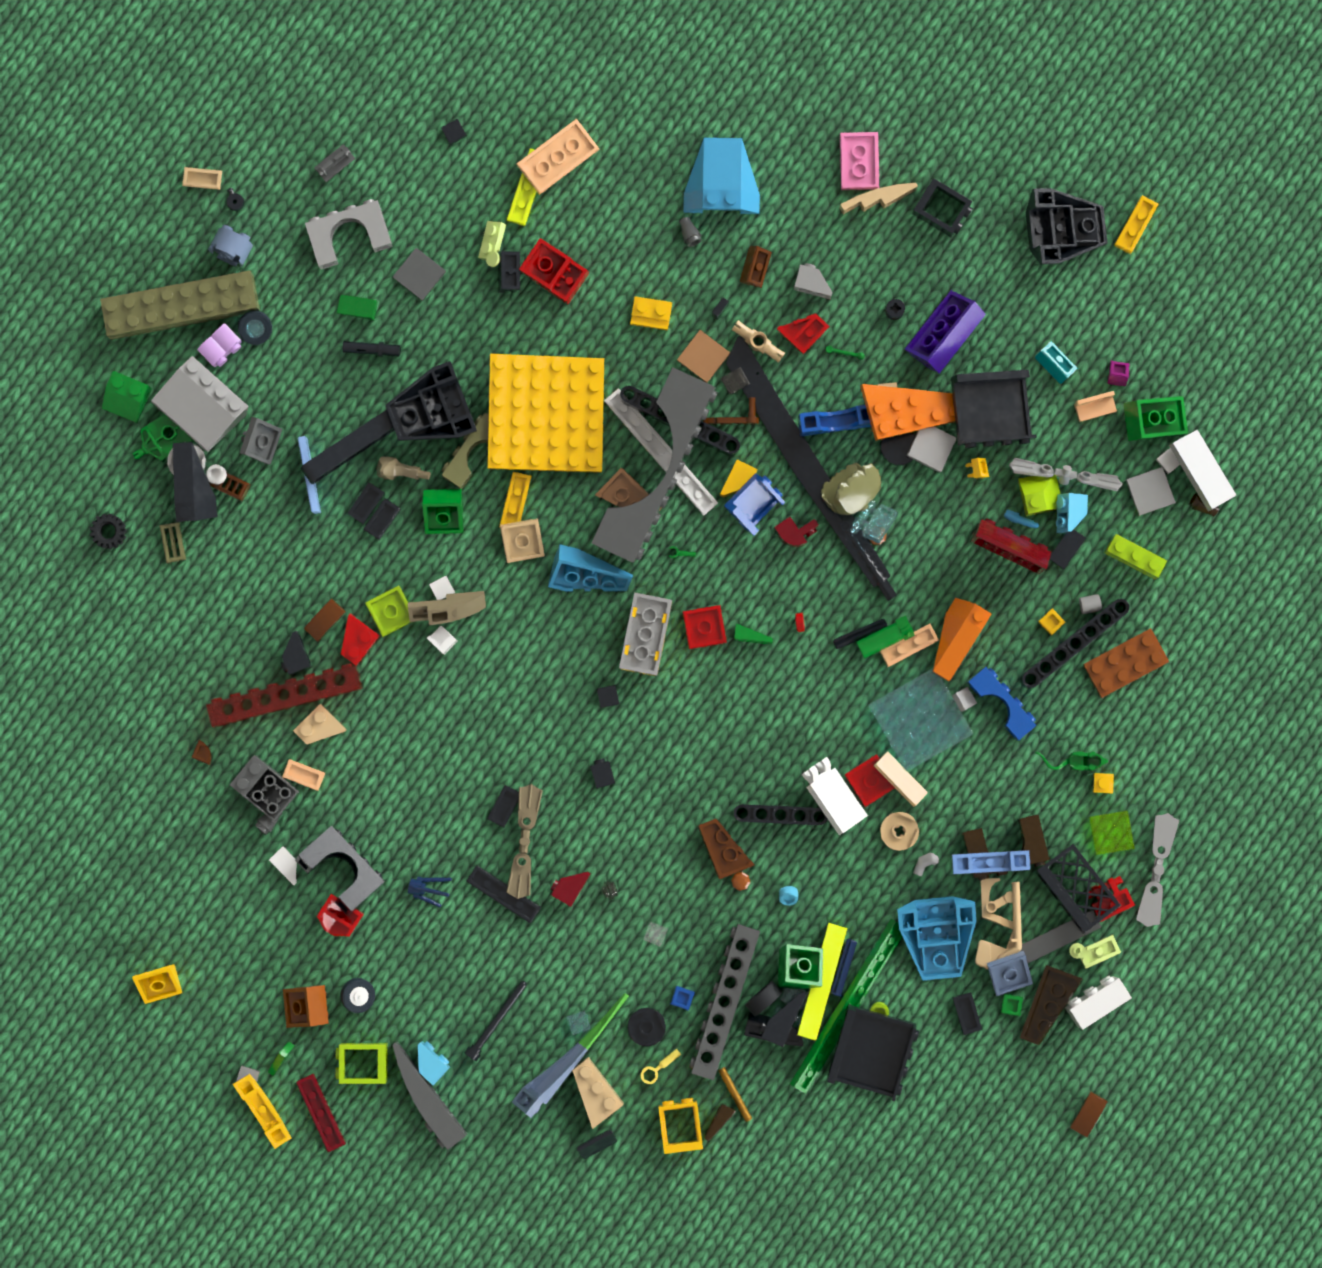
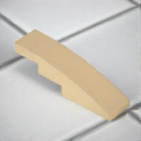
[840,183,918,215]

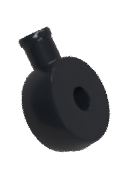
[227,188,244,211]

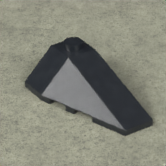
[173,442,218,522]

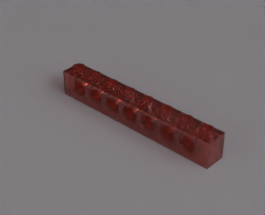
[206,663,363,728]

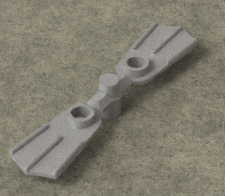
[1009,458,1122,491]
[1136,813,1179,927]

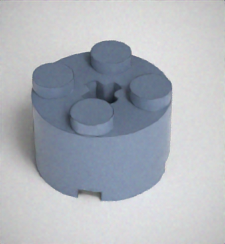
[208,225,253,267]

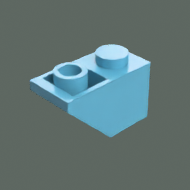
[1056,493,1088,533]
[418,1041,450,1085]

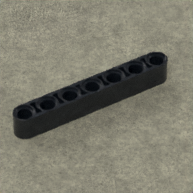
[620,386,740,456]
[300,410,395,484]
[1020,599,1129,689]

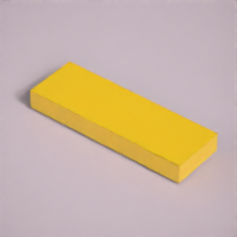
[1114,195,1158,255]
[499,472,532,527]

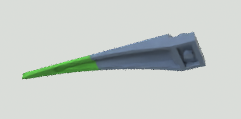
[512,993,629,1118]

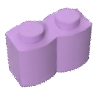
[197,323,242,367]

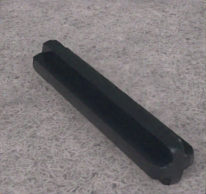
[833,619,888,649]

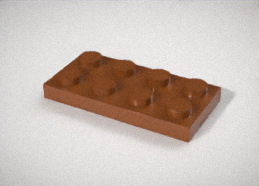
[1083,628,1169,698]

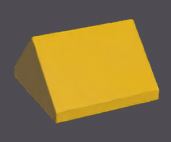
[132,964,182,1004]

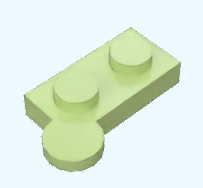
[478,221,506,267]
[1069,935,1121,969]

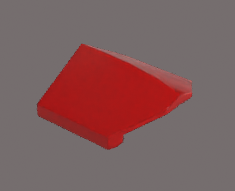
[317,894,364,937]

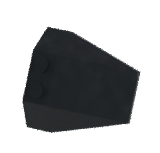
[1026,188,1108,265]
[385,361,477,441]

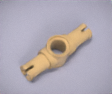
[732,320,785,363]

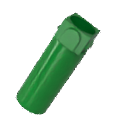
[856,616,915,659]

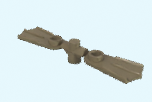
[506,784,543,899]

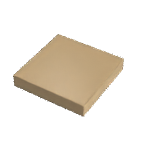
[500,518,545,563]

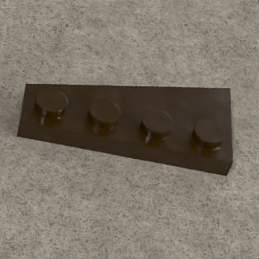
[1020,965,1083,1045]

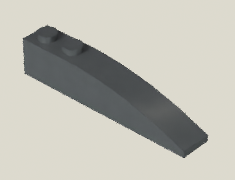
[393,1041,467,1150]

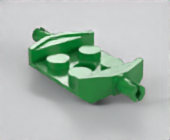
[132,414,194,462]

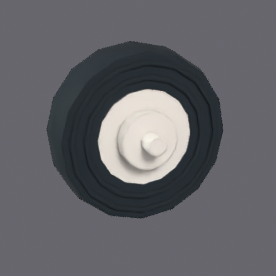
[340,978,375,1013]

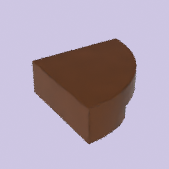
[191,740,212,765]

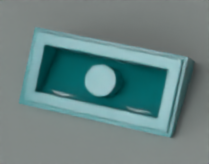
[1035,341,1078,384]

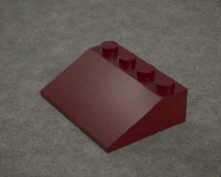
[970,518,1051,574]

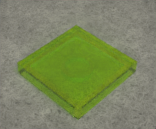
[1089,811,1135,855]

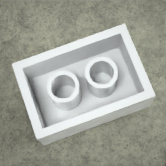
[1065,976,1132,1030]

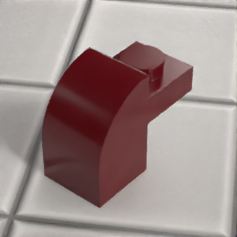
[774,517,819,547]

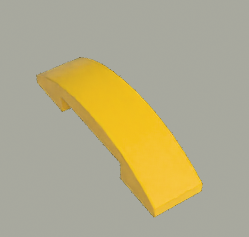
[233,1073,291,1149]

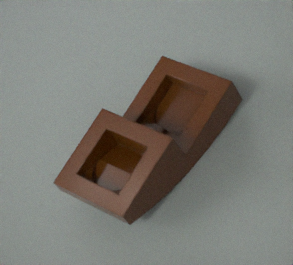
[304,599,346,642]
[1070,1091,1107,1137]

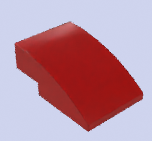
[519,238,589,305]

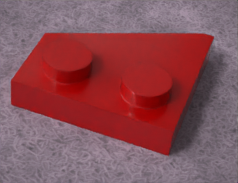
[777,313,830,355]
[341,613,380,666]

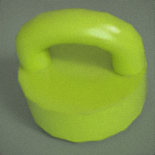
[870,1002,889,1016]

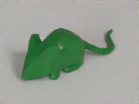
[1035,751,1108,771]

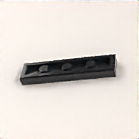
[466,865,541,924]

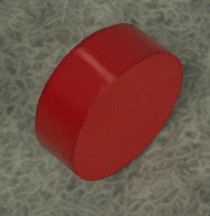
[795,612,805,632]

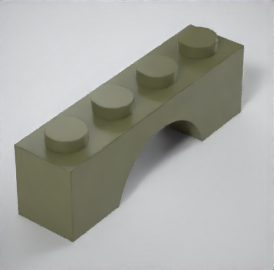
[441,413,488,490]

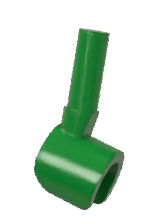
[668,546,696,559]

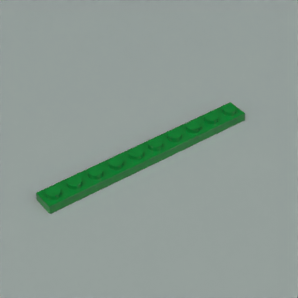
[790,919,902,1094]

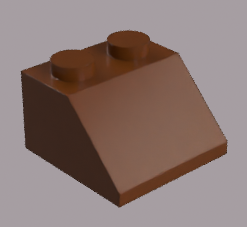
[283,985,329,1028]

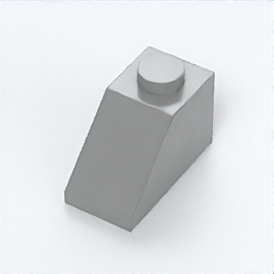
[794,263,832,300]

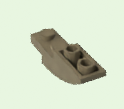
[408,591,486,625]

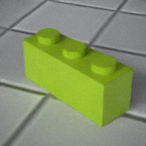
[1104,534,1167,580]

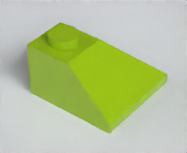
[1018,475,1060,516]

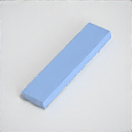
[298,436,321,514]

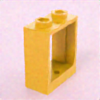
[658,1098,703,1154]

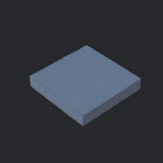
[987,951,1033,996]

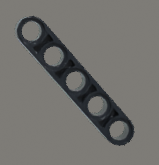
[733,804,828,825]

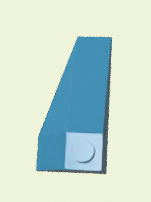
[548,545,633,591]

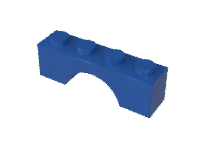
[798,405,871,437]
[967,667,1036,741]

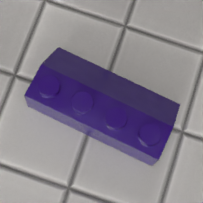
[904,290,986,374]

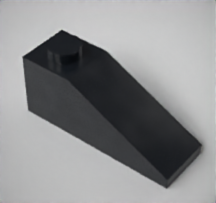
[759,991,806,1047]

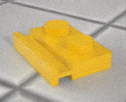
[630,297,672,330]

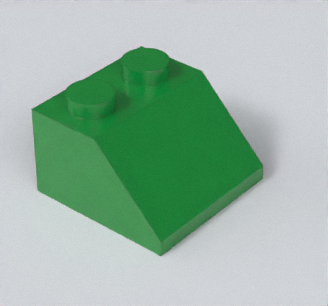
[102,371,152,423]
[422,489,464,534]
[778,944,823,989]

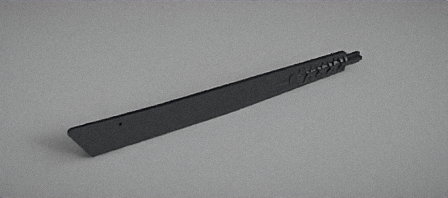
[726,336,897,601]

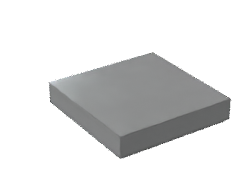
[906,427,956,473]
[1126,467,1176,516]

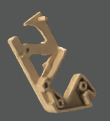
[975,878,1022,970]

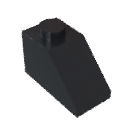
[281,631,312,676]

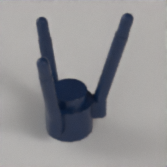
[408,877,452,908]

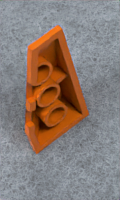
[933,598,991,682]

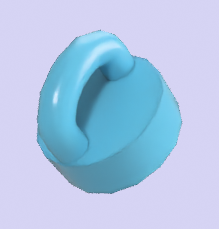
[779,886,798,906]

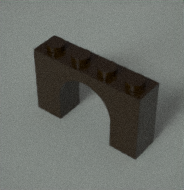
[962,815,1050,881]

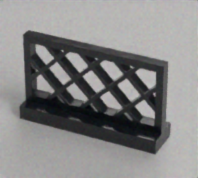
[1035,844,1121,934]

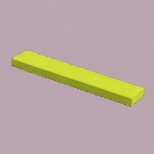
[797,923,847,1041]

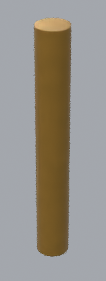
[718,1067,752,1122]

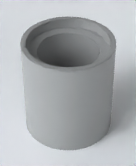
[1079,594,1102,615]

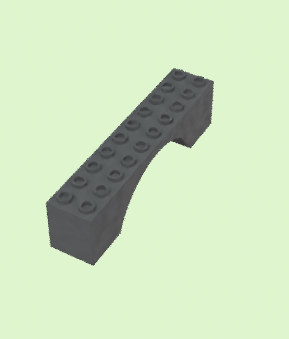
[592,367,718,563]

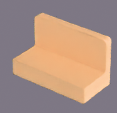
[1074,391,1117,422]

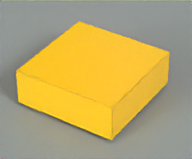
[1038,608,1065,635]

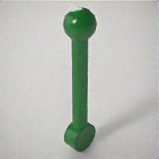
[826,346,865,360]

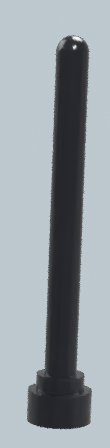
[464,981,527,1062]

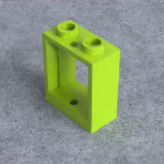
[335,1043,388,1084]

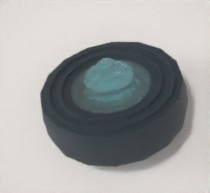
[238,310,272,345]

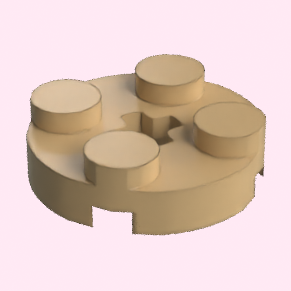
[880,812,919,851]

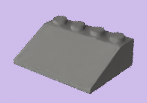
[151,356,249,452]

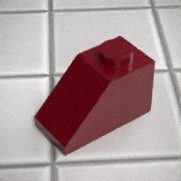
[550,871,591,907]

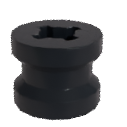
[885,299,905,320]

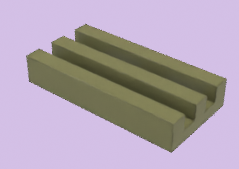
[160,522,186,564]

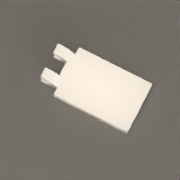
[802,757,868,835]

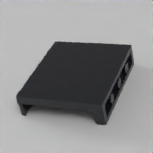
[951,370,1037,448]
[827,1004,919,1101]

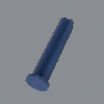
[830,939,857,997]

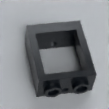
[912,178,973,237]

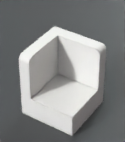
[427,626,457,655]

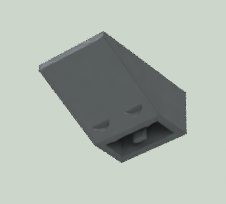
[230,755,299,822]

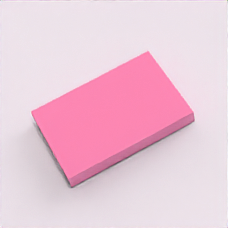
[840,132,879,190]

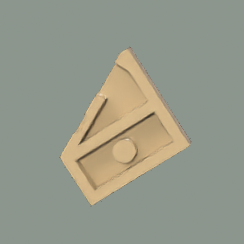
[293,704,347,745]

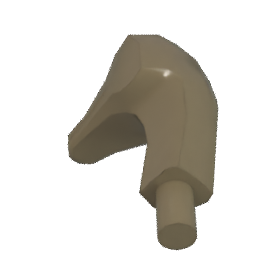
[377,457,431,480]

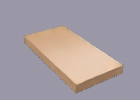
[516,119,599,195]

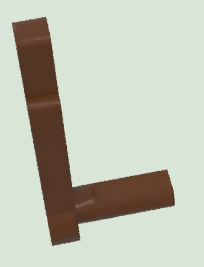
[703,397,759,424]

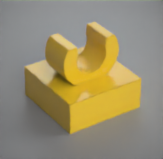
[965,458,989,478]

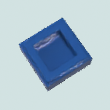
[671,986,695,1010]

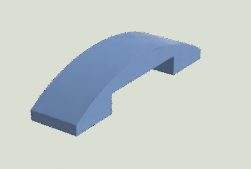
[952,850,1030,874]

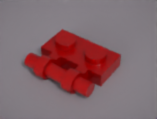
[1088,876,1135,922]

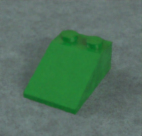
[1123,396,1188,441]

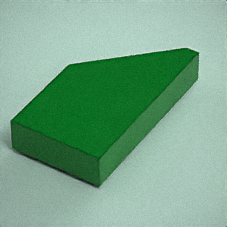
[268,1041,295,1076]

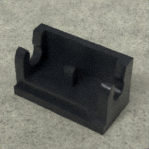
[498,251,520,293]

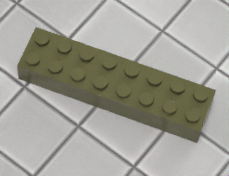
[100,270,260,340]

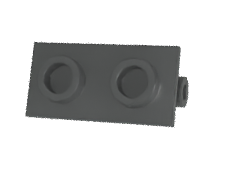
[314,144,355,182]

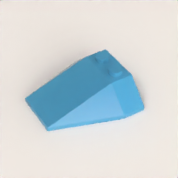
[684,138,760,214]
[897,896,976,981]

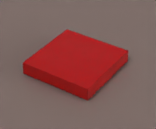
[683,605,727,649]
[845,754,895,807]

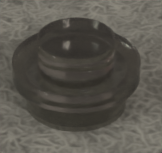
[602,881,618,900]

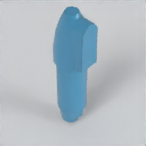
[1004,510,1039,528]

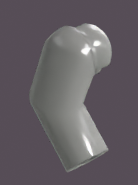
[913,853,939,876]

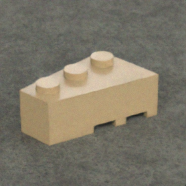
[572,1057,624,1129]

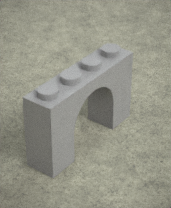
[305,199,393,270]

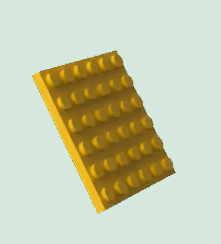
[487,354,604,473]

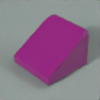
[1107,361,1130,386]

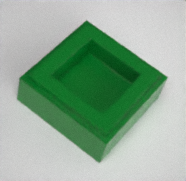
[1000,994,1023,1016]

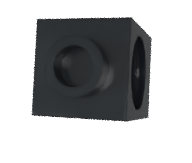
[590,759,616,789]

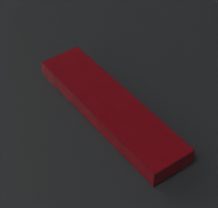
[296,1073,346,1152]

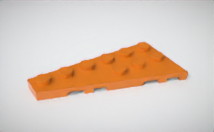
[860,384,955,441]

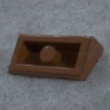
[740,246,772,288]

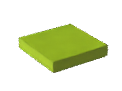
[365,585,411,637]

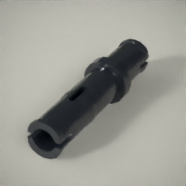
[342,341,401,357]

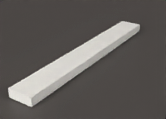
[604,388,718,516]

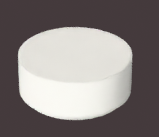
[206,464,227,485]

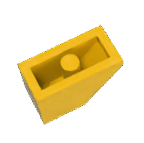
[720,460,758,497]

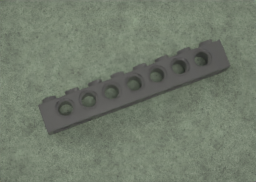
[689,924,760,1080]

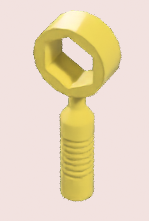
[641,1049,681,1084]

